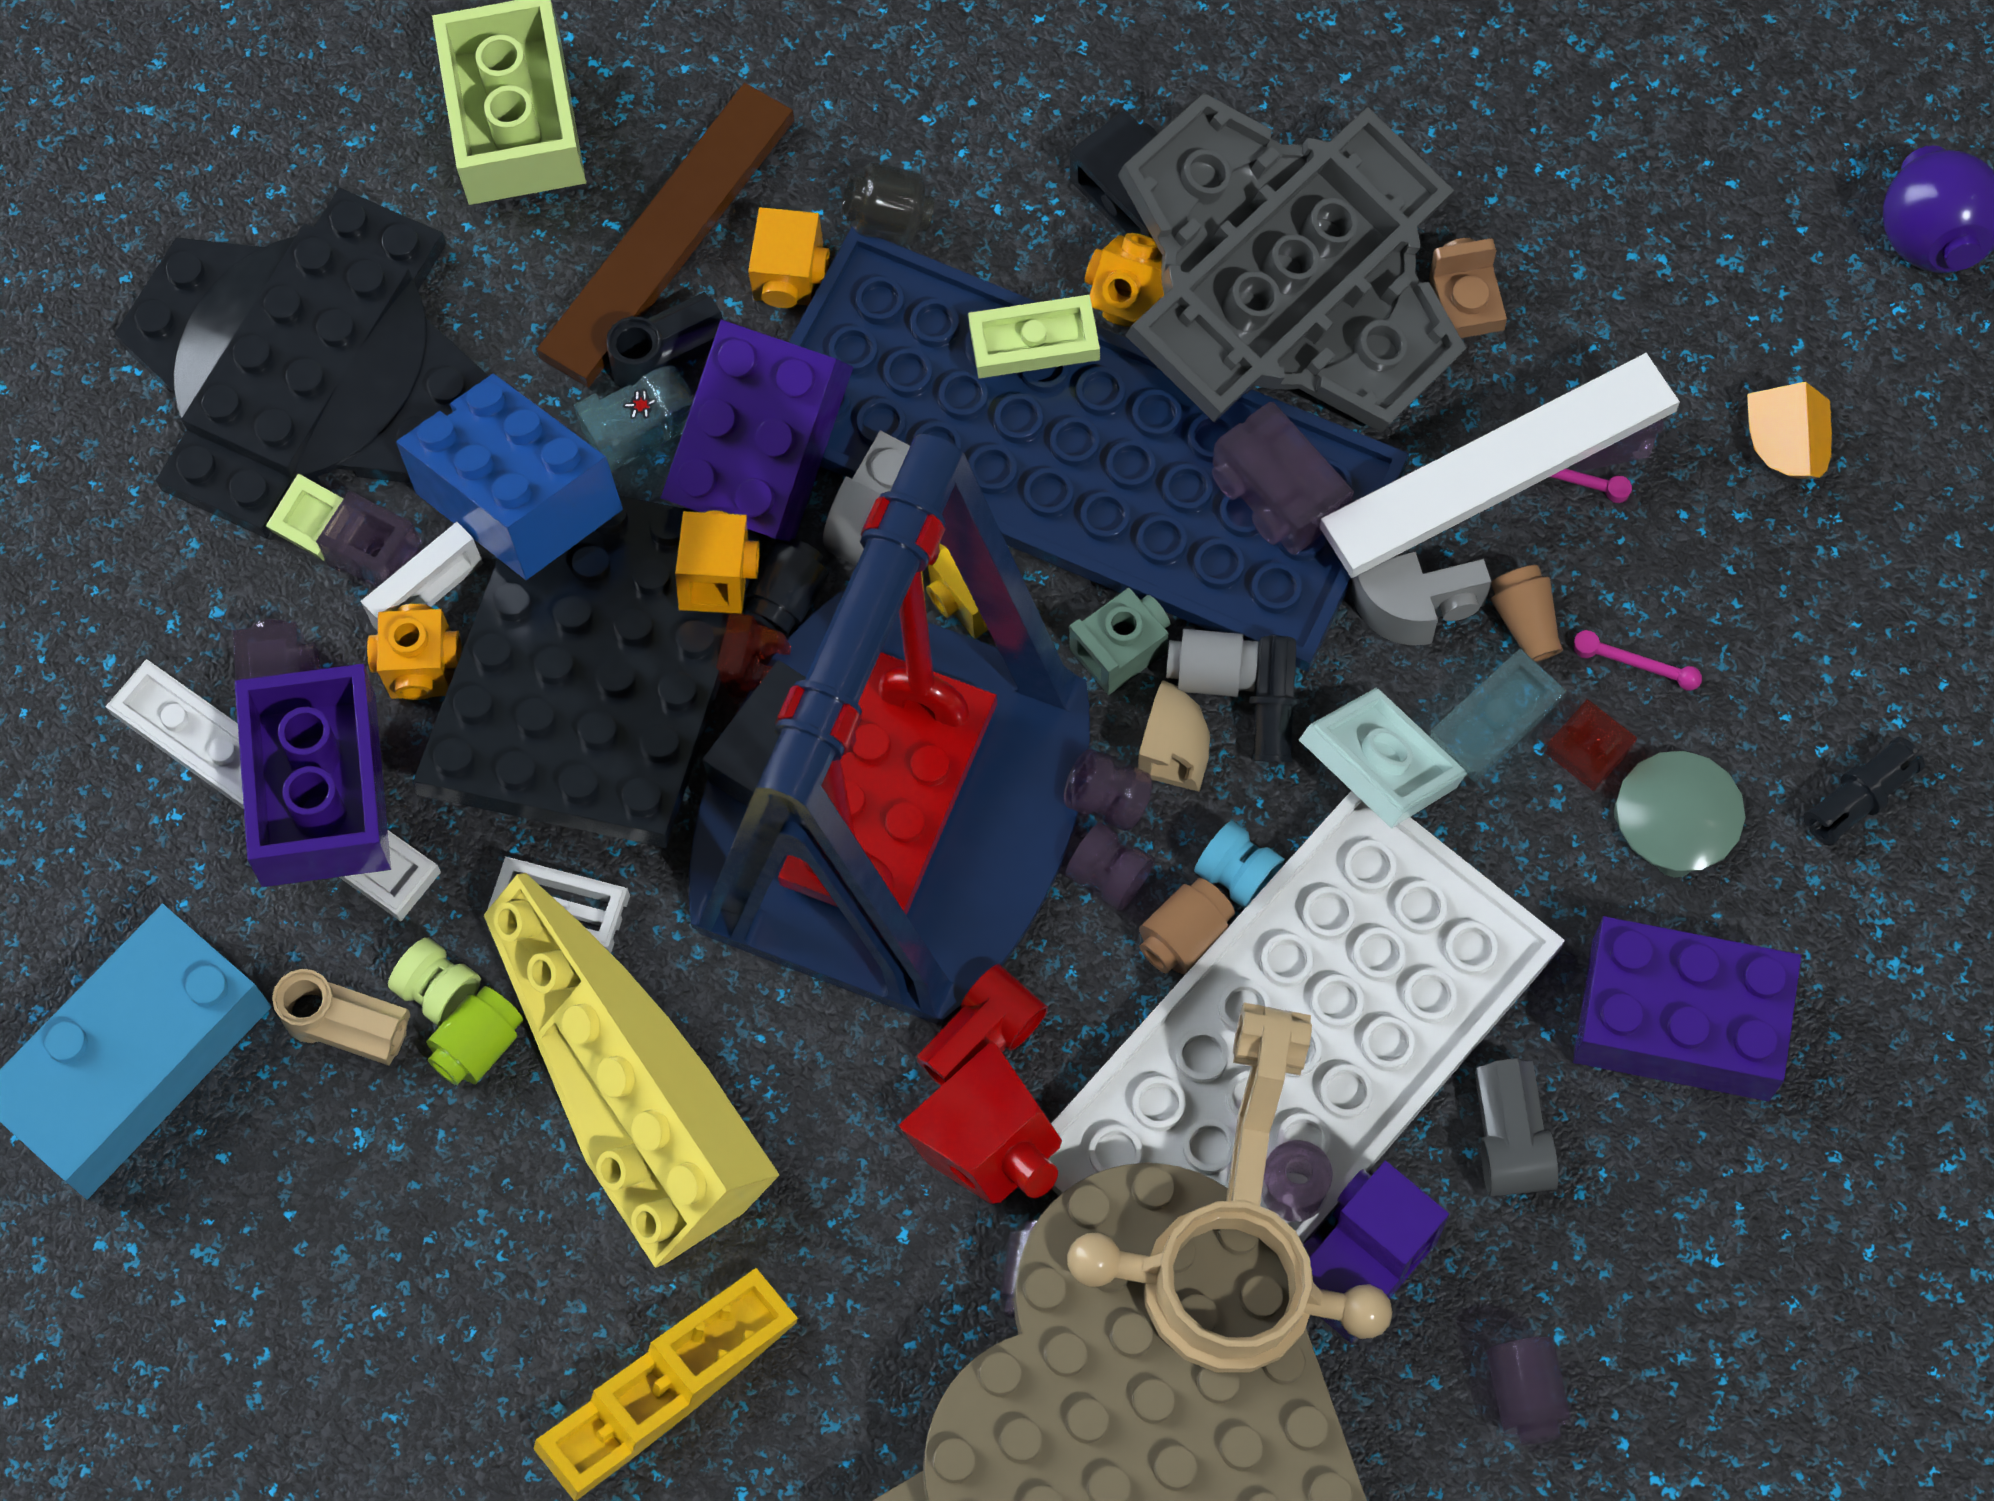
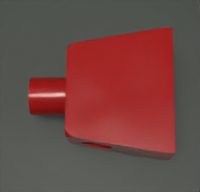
[898,1041,1062,1204]

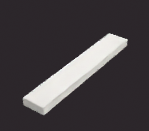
[1320,353,1680,578]
[105,659,441,921]

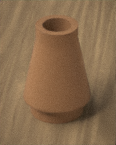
[1490,565,1563,663]

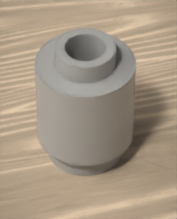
[1166,629,1259,697]

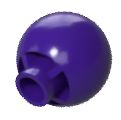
[1883,145,1994,273]

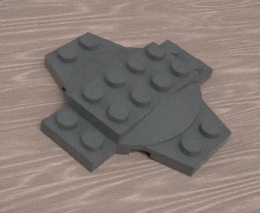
[1118,93,1466,433]

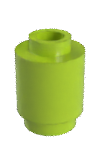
[426,986,523,1085]

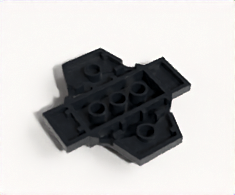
[115,188,489,539]

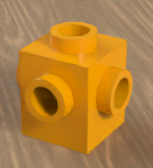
[1085,233,1164,327]
[367,604,462,700]

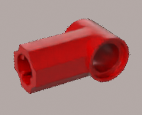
[916,964,1049,1087]

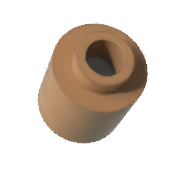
[1139,878,1235,974]

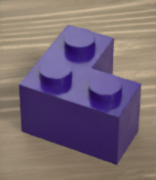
[1304,1160,1449,1344]

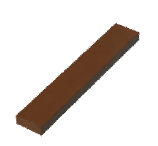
[537,82,794,388]

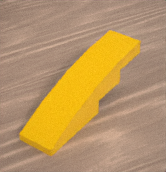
[534,1268,798,1501]

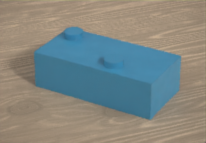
[0,903,272,1200]

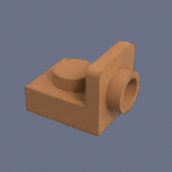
[1429,238,1507,338]

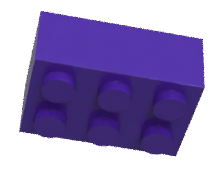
[661,320,853,542]
[234,664,391,887]
[1573,916,1802,1102]

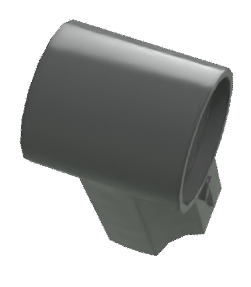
[1475,1058,1558,1197]

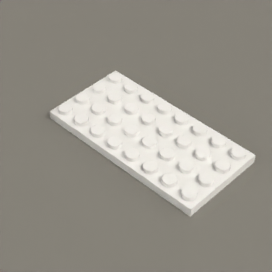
[1049,790,1565,1246]

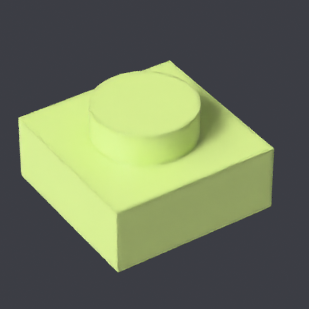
[266,474,356,561]

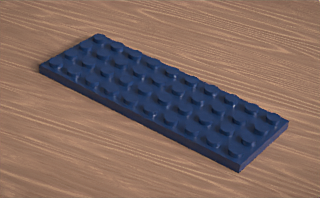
[789,227,1409,672]

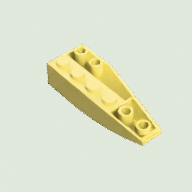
[484,873,779,1268]

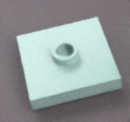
[1299,688,1467,828]

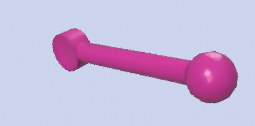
[1550,469,1632,503]
[1573,630,1702,691]

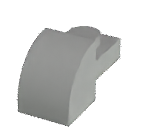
[823,431,910,566]
[1350,552,1491,645]

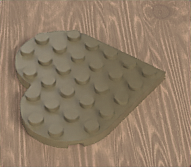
[923,1163,1367,1501]

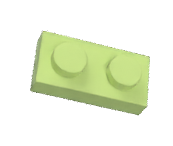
[968,295,1100,379]

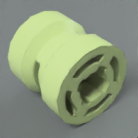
[388,938,481,1027]

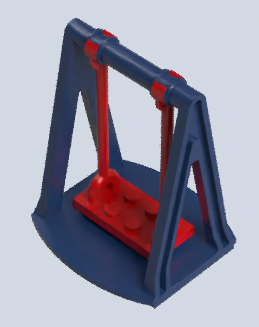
[689,434,1090,1025]

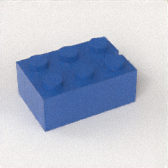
[396,373,623,580]

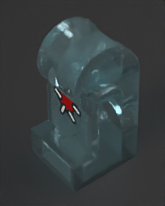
[574,366,694,472]

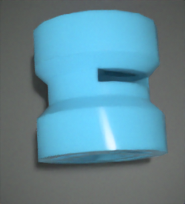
[1194,821,1285,909]

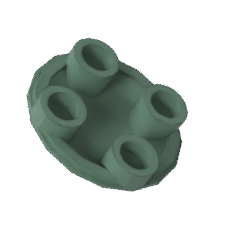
[1613,751,1746,878]

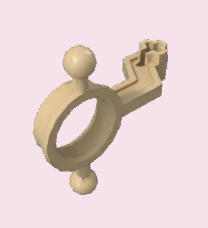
[1067,1002,1392,1373]

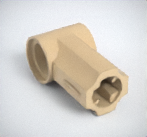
[272,969,410,1066]

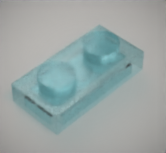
[1429,649,1566,782]

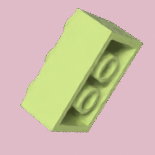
[432,0,586,205]

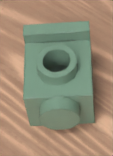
[1069,588,1170,695]

